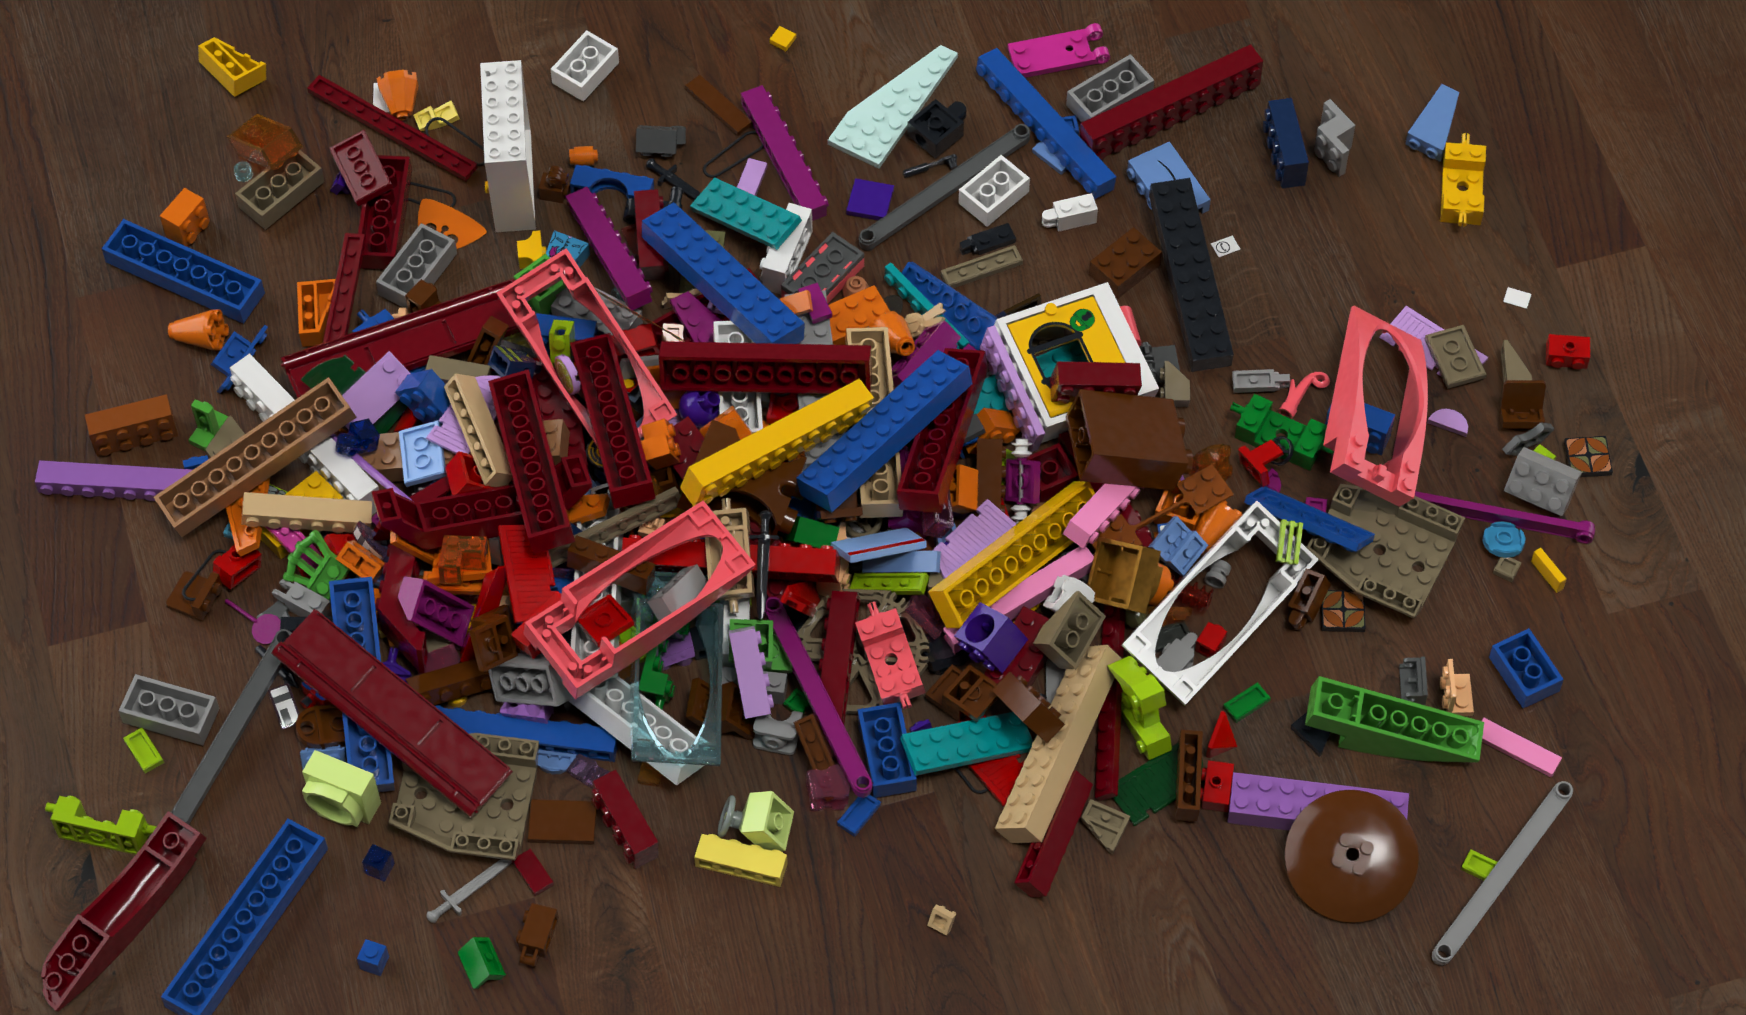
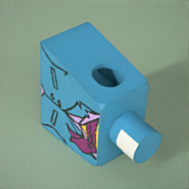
[546,230,590,268]

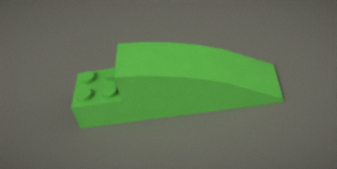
[1305,676,1484,762]

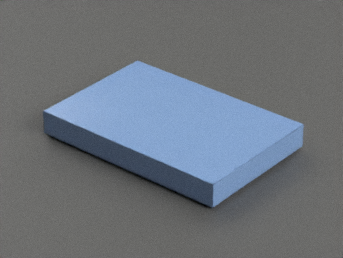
[399,420,447,487]

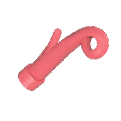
[1278,372,1330,419]

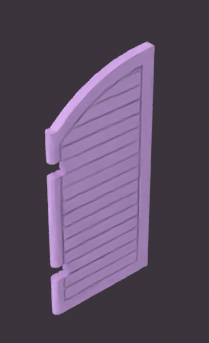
[1379,306,1488,377]
[426,375,501,454]
[933,499,1016,579]

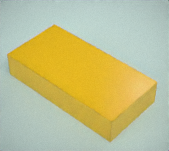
[1531,548,1566,593]

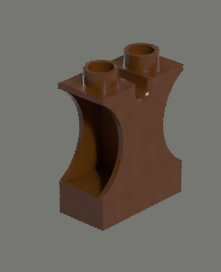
[677,419,807,546]

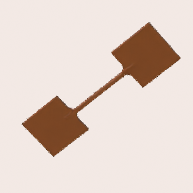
[1092,464,1234,550]

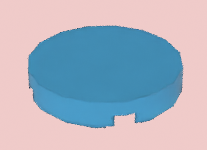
[1483,521,1526,558]

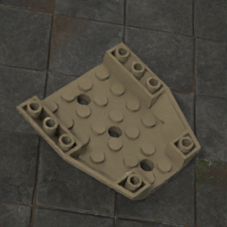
[1307,484,1465,618]
[389,733,539,861]

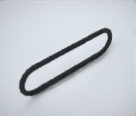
[182,549,227,601]

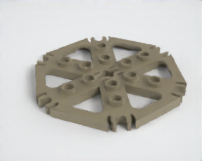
[797,589,930,714]

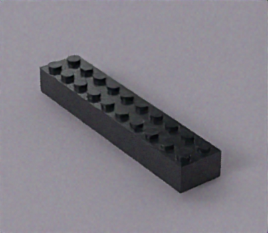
[1149,178,1234,372]

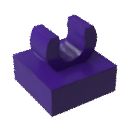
[330,172,351,195]

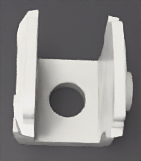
[1043,575,1095,613]

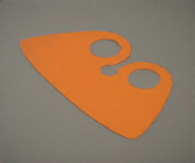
[418,199,487,249]

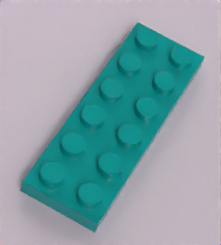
[690,177,802,250]
[900,712,1033,776]

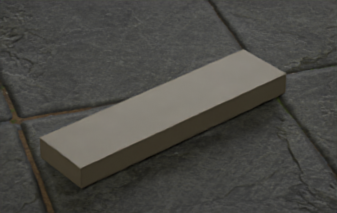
[940,245,1023,288]

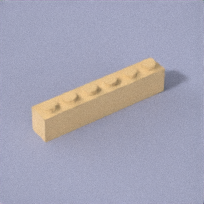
[444,374,513,487]
[241,492,372,535]

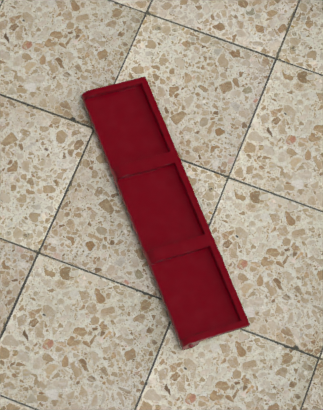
[280,279,521,398]
[271,609,513,818]

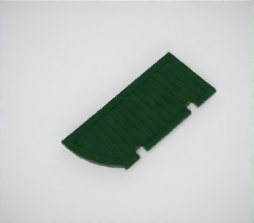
[300,355,408,435]
[1112,743,1205,826]

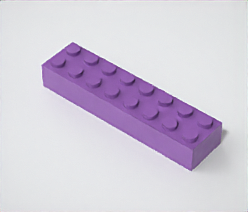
[1227,772,1409,831]

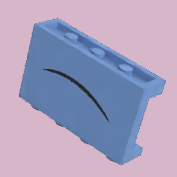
[1126,141,1210,213]

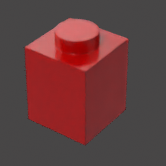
[1195,622,1227,658]

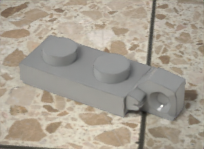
[1232,369,1290,393]

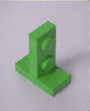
[189,399,228,451]

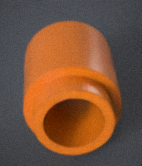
[569,146,598,166]

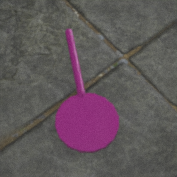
[225,599,281,645]

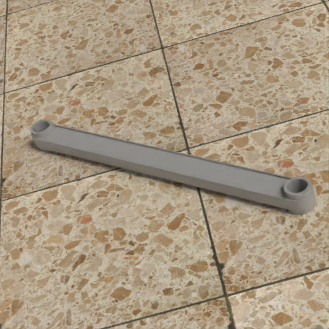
[1432,781,1573,966]

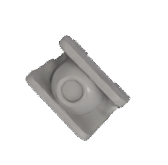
[753,708,803,755]

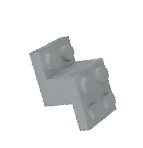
[1314,99,1355,177]

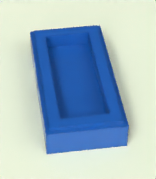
[837,794,881,837]

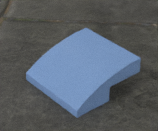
[1148,516,1208,576]

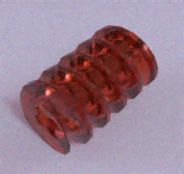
[1166,576,1214,612]

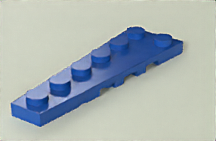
[902,262,998,350]

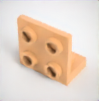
[1440,659,1474,716]

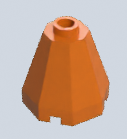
[377,70,419,121]

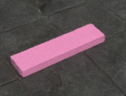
[1482,718,1562,778]

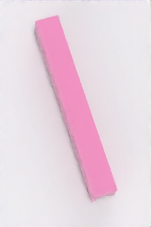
[943,546,1094,654]

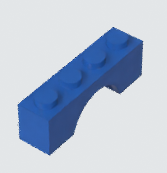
[570,165,654,199]

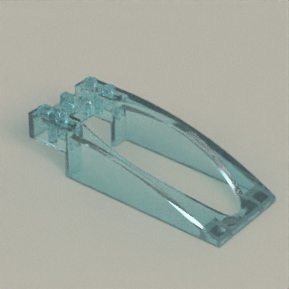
[630,571,723,766]

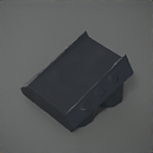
[914,629,972,675]

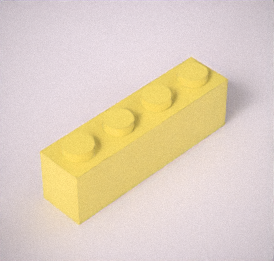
[694,834,787,887]

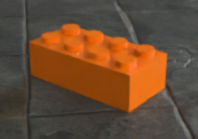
[828,285,891,345]

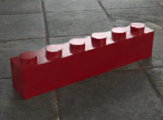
[1014,770,1093,898]

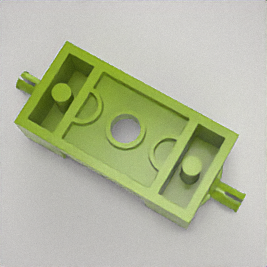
[45,796,157,855]

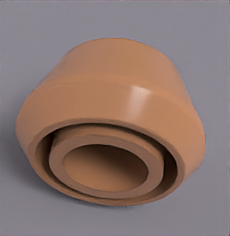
[842,276,869,297]

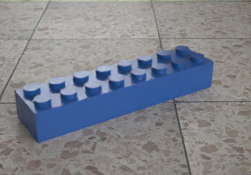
[102,219,265,324]

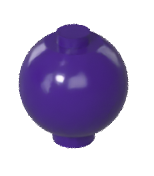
[679,391,720,428]

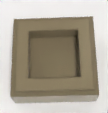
[1493,557,1522,582]

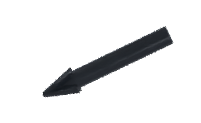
[255,645,299,689]

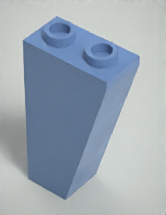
[1406,84,1459,162]

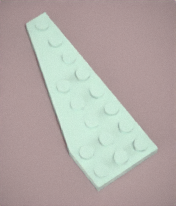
[828,45,958,169]

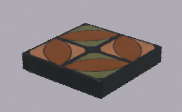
[1564,436,1613,477]
[1321,590,1366,632]

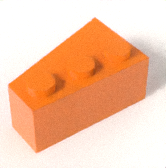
[297,279,336,347]

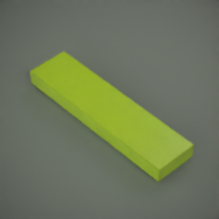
[849,572,929,595]

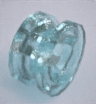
[234,161,253,182]

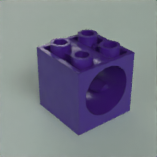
[954,602,1028,673]

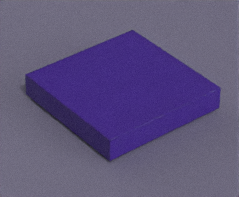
[846,178,894,220]

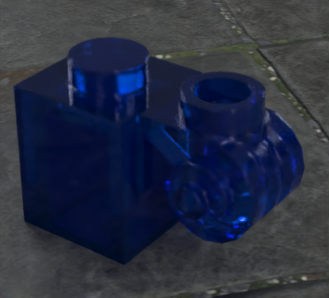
[335,418,380,457]

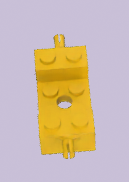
[1440,133,1486,227]

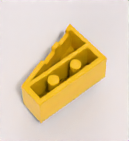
[198,37,266,97]

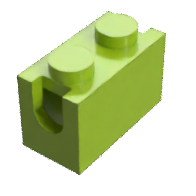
[549,320,575,368]

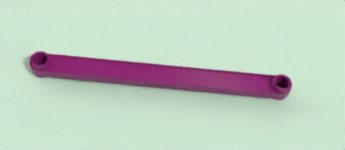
[1415,491,1595,544]
[765,597,873,798]

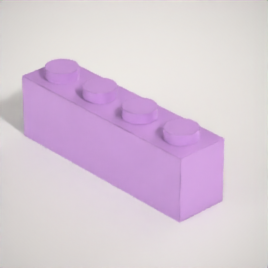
[728,626,774,719]

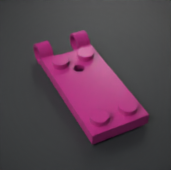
[1008,23,1110,78]

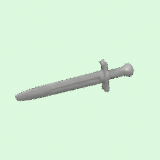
[426,859,512,923]

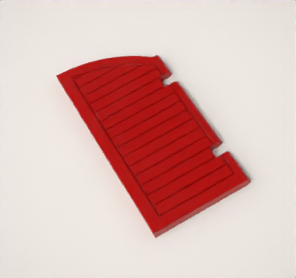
[498,525,557,624]
[957,714,1025,807]

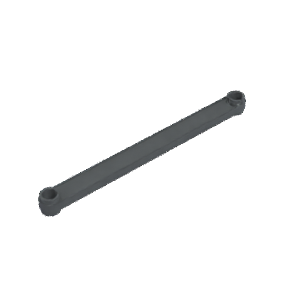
[859,124,1030,251]
[171,629,292,825]

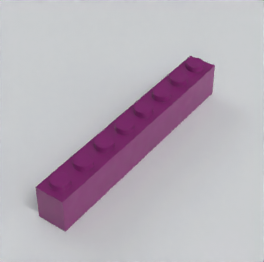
[741,85,829,221]
[566,187,653,310]

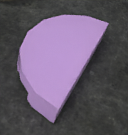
[1427,409,1468,437]

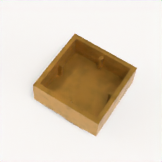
[1087,537,1163,614]

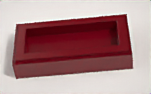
[512,848,554,896]

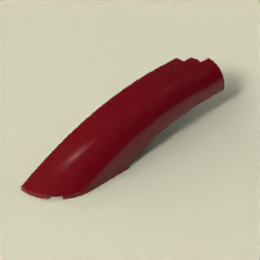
[41,811,207,1012]

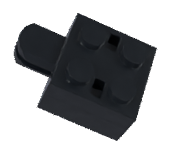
[907,99,967,159]

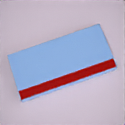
[831,528,926,563]

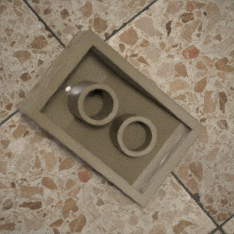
[1033,591,1106,669]

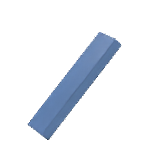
[862,551,941,573]

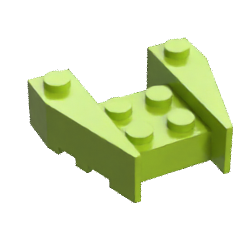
[1107,655,1172,760]

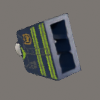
[488,345,542,377]

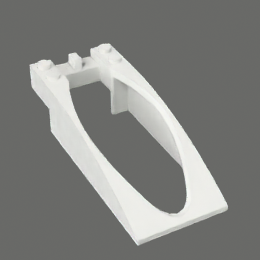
[1122,501,1319,705]

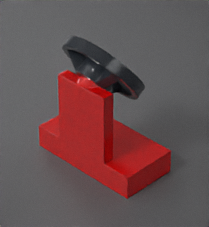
[1238,436,1294,487]

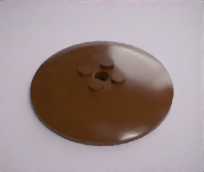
[1285,790,1419,923]

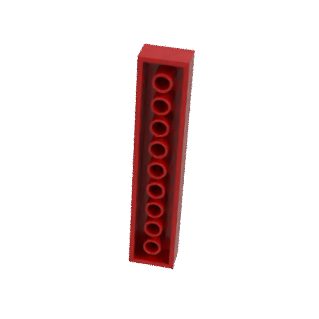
[622,535,841,583]

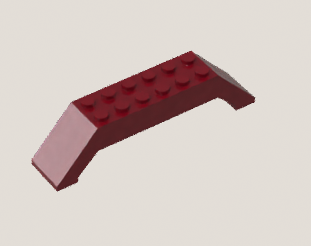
[372,454,592,550]
[375,476,452,673]

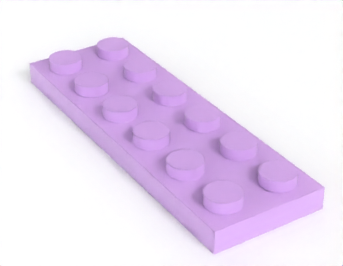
[980,325,1045,452]

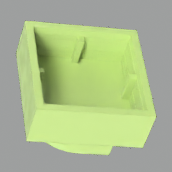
[302,750,381,827]

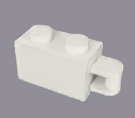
[1042,193,1098,232]

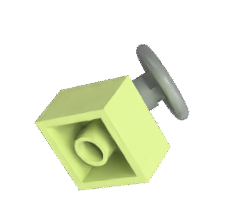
[717,791,794,851]

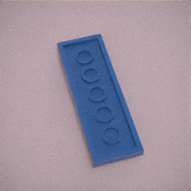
[1244,486,1375,552]

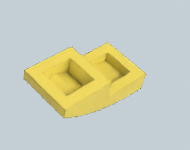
[414,101,460,131]

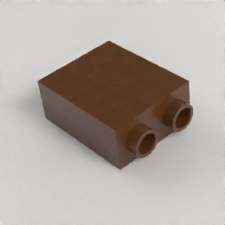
[1066,389,1193,490]

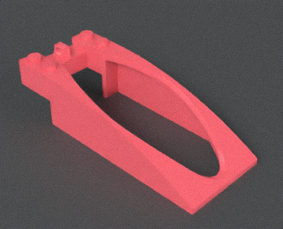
[496,248,678,446]
[1323,306,1428,507]
[524,500,756,699]

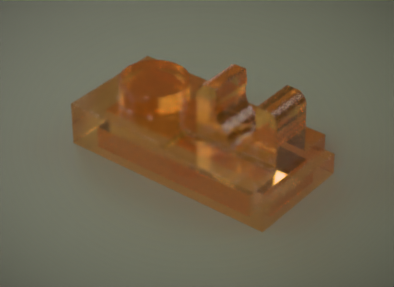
[1147,606,1192,626]

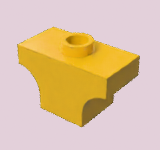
[517,230,547,269]

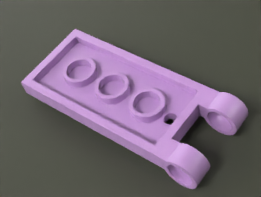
[341,351,411,447]

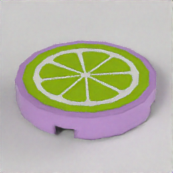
[555,354,581,395]

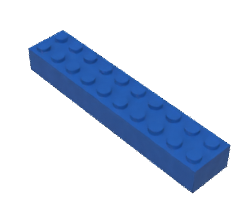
[642,202,805,344]
[796,350,973,513]
[329,577,395,792]
[161,818,328,1015]

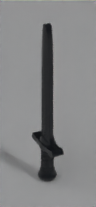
[646,158,700,200]
[749,510,780,620]

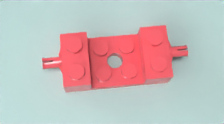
[855,602,926,709]

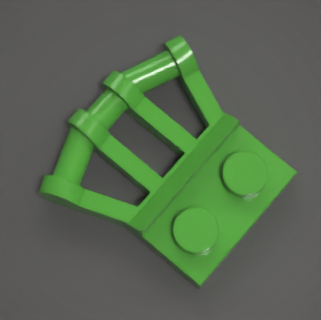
[283,530,350,601]

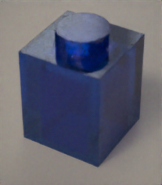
[362,844,395,882]

